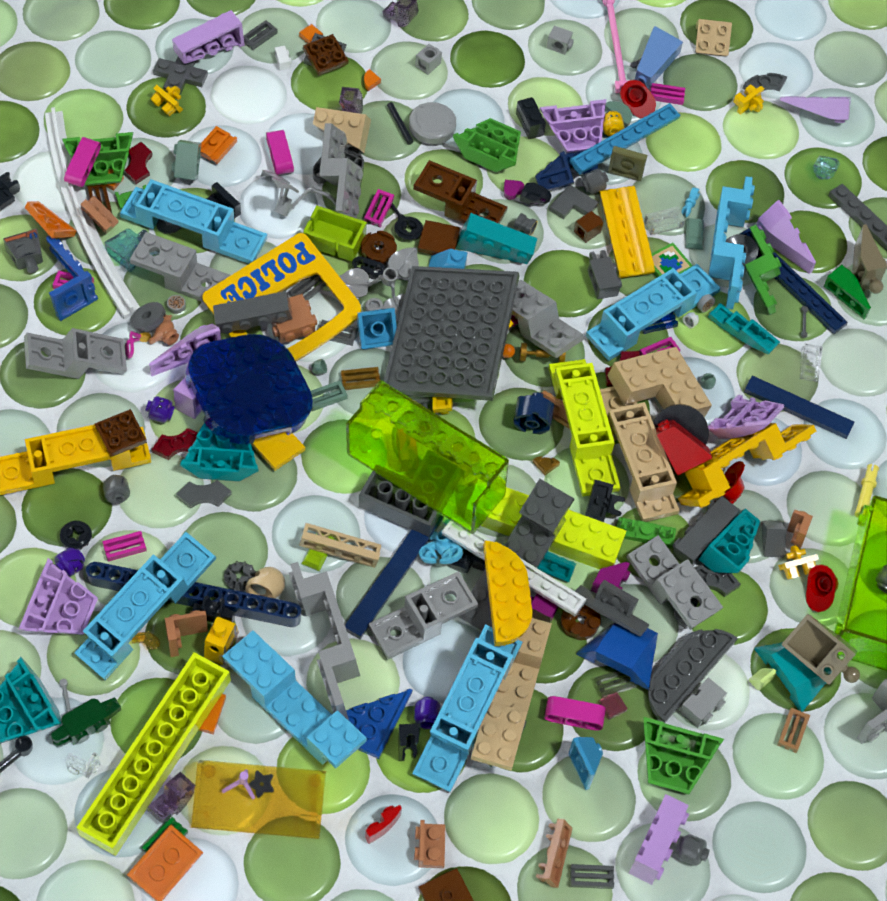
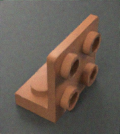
[165,610,208,657]

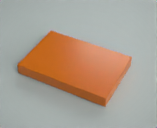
[127,825,203,901]

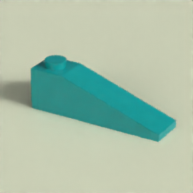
[699,508,760,573]

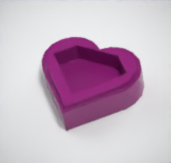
[504,179,524,200]

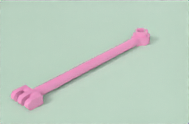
[602,0,630,93]

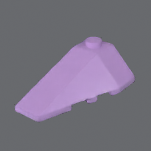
[780,96,851,123]
[756,200,816,274]
[149,324,221,376]

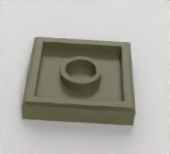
[608,146,648,181]

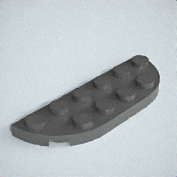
[648,629,738,723]

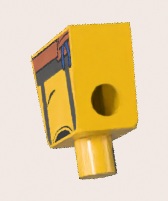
[204,617,239,665]

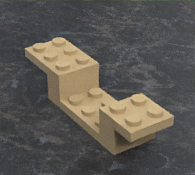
[600,386,680,522]
[471,618,552,771]

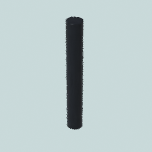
[387,102,414,145]

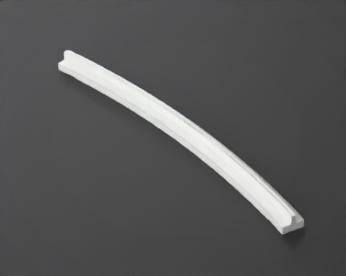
[45,107,140,319]

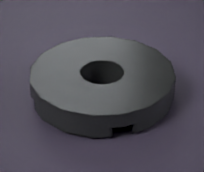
[130,302,166,333]

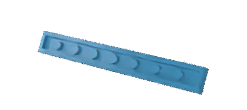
[569,103,681,175]

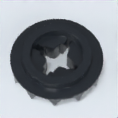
[394,216,423,242]
[60,521,92,550]

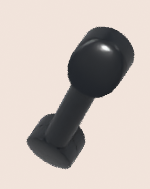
[0,736,33,773]

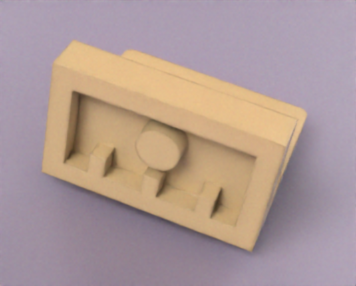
[695,19,732,56]

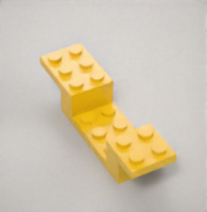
[678,423,817,508]
[0,424,152,495]

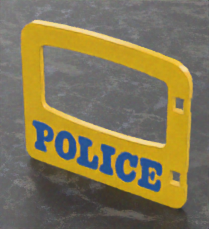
[202,233,361,375]

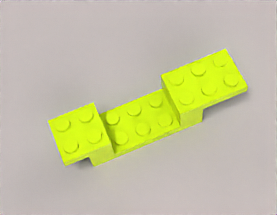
[548,359,621,497]

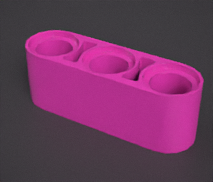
[266,130,294,175]
[64,137,101,188]
[544,696,606,731]

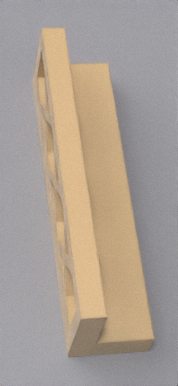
[299,523,381,568]

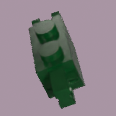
[51,697,121,748]

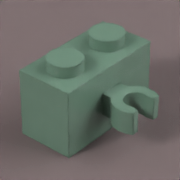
[172,140,202,180]

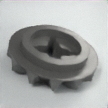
[224,561,256,591]

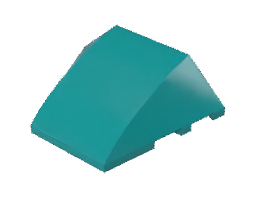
[180,419,259,481]
[754,642,832,712]
[0,656,61,744]

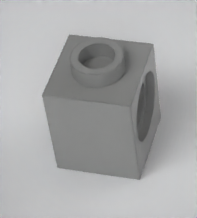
[547,26,574,55]
[415,44,442,75]

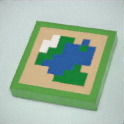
[651,243,693,278]

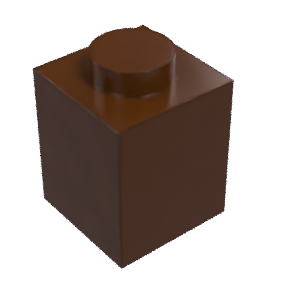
[574,211,603,243]

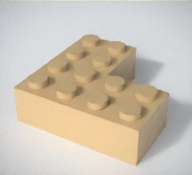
[607,347,712,418]

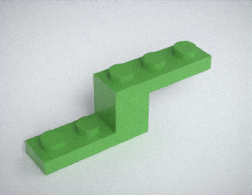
[745,225,782,315]

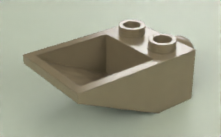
[852,224,887,294]
[781,614,860,685]

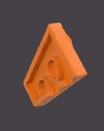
[25,201,77,238]

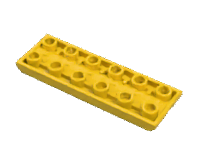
[599,185,655,278]

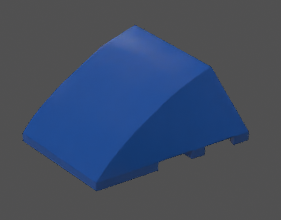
[576,623,658,690]

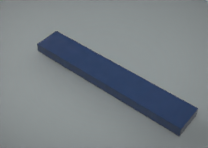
[744,375,855,439]

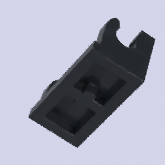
[398,723,420,761]

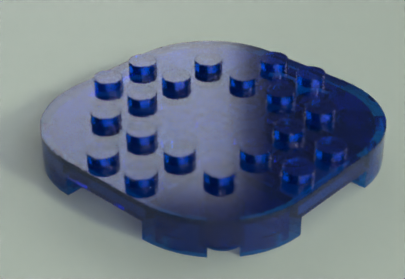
[185,334,313,444]

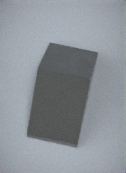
[761,521,787,558]

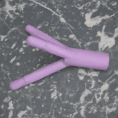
[222,769,255,799]

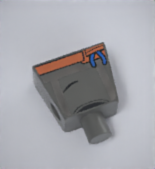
[3,228,43,273]

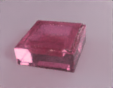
[599,692,628,720]

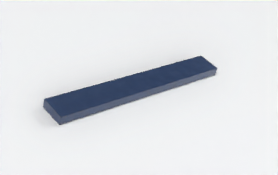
[740,228,848,334]
[345,515,444,640]

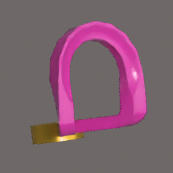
[125,331,151,358]

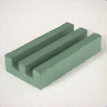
[305,380,348,411]

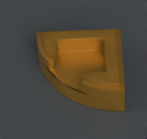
[533,456,560,475]

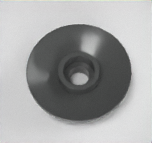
[726,234,759,266]

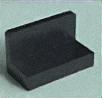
[206,182,241,219]

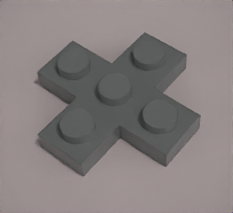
[153,57,208,95]

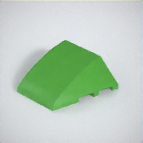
[453,118,521,172]
[62,132,134,186]
[643,717,724,794]

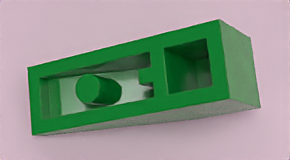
[824,264,871,319]

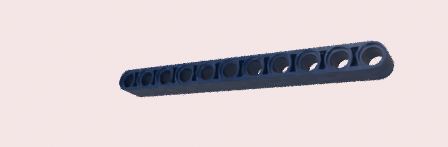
[86,562,301,627]

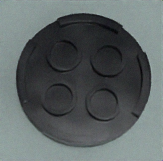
[653,404,709,459]

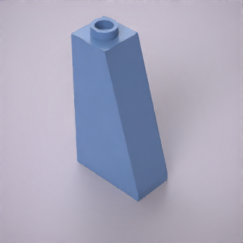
[635,26,683,89]

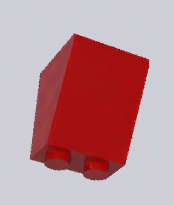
[656,419,712,475]

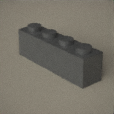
[213,291,293,334]
[672,496,740,566]

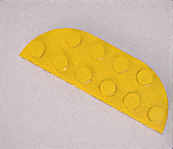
[483,541,532,646]

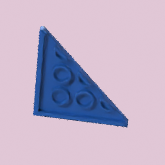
[346,689,413,759]

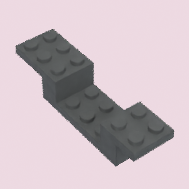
[458,478,574,631]

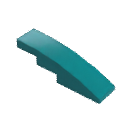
[708,303,780,355]

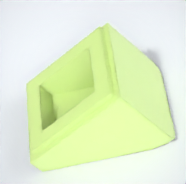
[749,668,776,690]

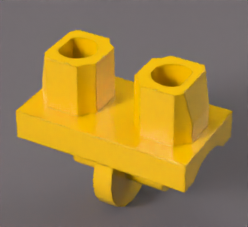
[733,84,765,115]
[151,85,183,117]
[778,545,819,580]

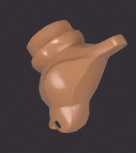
[148,315,179,345]

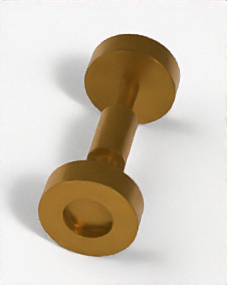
[519,343,566,363]

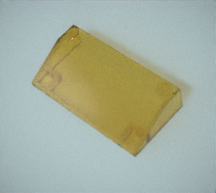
[191,760,326,839]

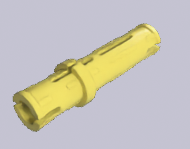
[854,464,879,519]

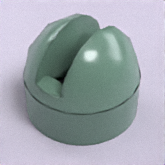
[312,359,327,375]
[700,373,716,389]

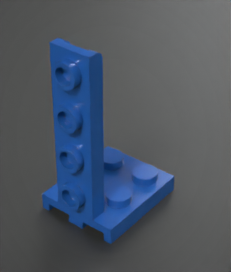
[46,235,98,321]

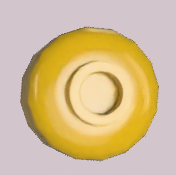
[603,111,624,136]

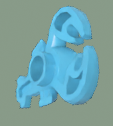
[419,518,463,564]

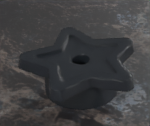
[248,770,274,798]

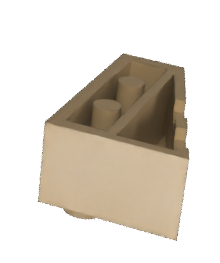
[313,107,371,153]

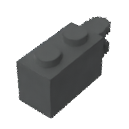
[587,250,622,300]

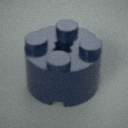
[514,392,554,434]

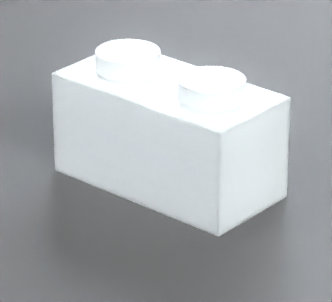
[275,46,292,70]

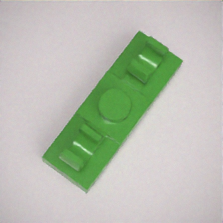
[617,517,676,548]

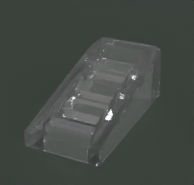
[800,344,823,382]

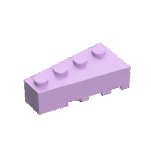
[629,794,689,885]

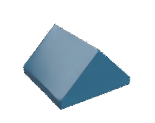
[357,308,397,349]

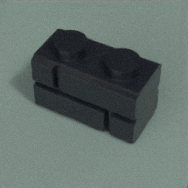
[516,97,546,139]

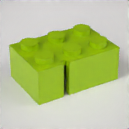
[303,205,367,262]

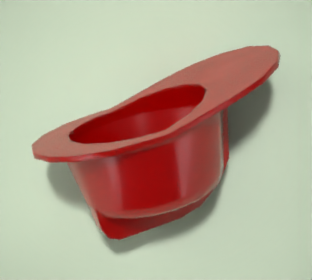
[620,80,656,118]
[723,461,745,504]
[806,564,839,612]

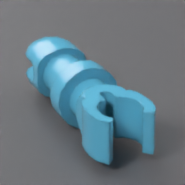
[681,187,700,217]

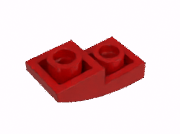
[365,805,402,844]

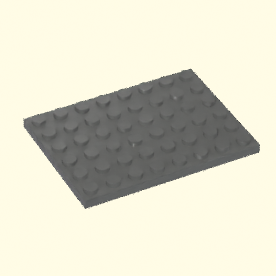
[382,266,520,401]

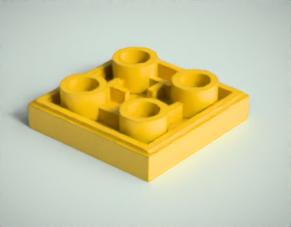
[251,421,305,471]

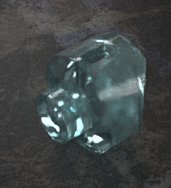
[813,155,840,180]

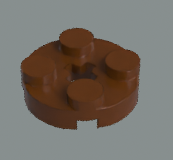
[361,231,397,265]
[560,604,601,640]

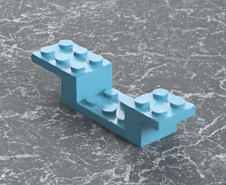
[708,177,755,310]
[120,179,267,264]
[585,264,720,361]
[75,532,217,680]
[412,624,523,793]
[222,631,367,768]

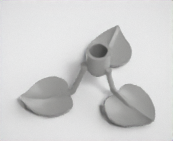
[261,170,336,217]
[339,248,419,323]

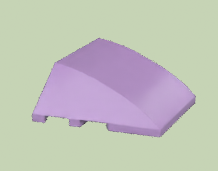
[539,99,606,153]
[708,395,784,439]
[18,558,98,635]

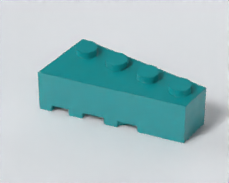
[455,213,537,264]

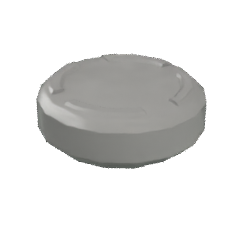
[409,102,456,145]

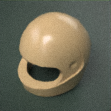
[245,567,285,599]

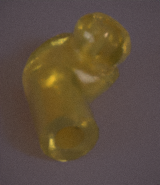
[132,632,160,650]

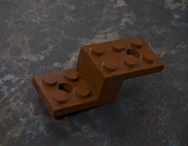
[413,160,508,224]

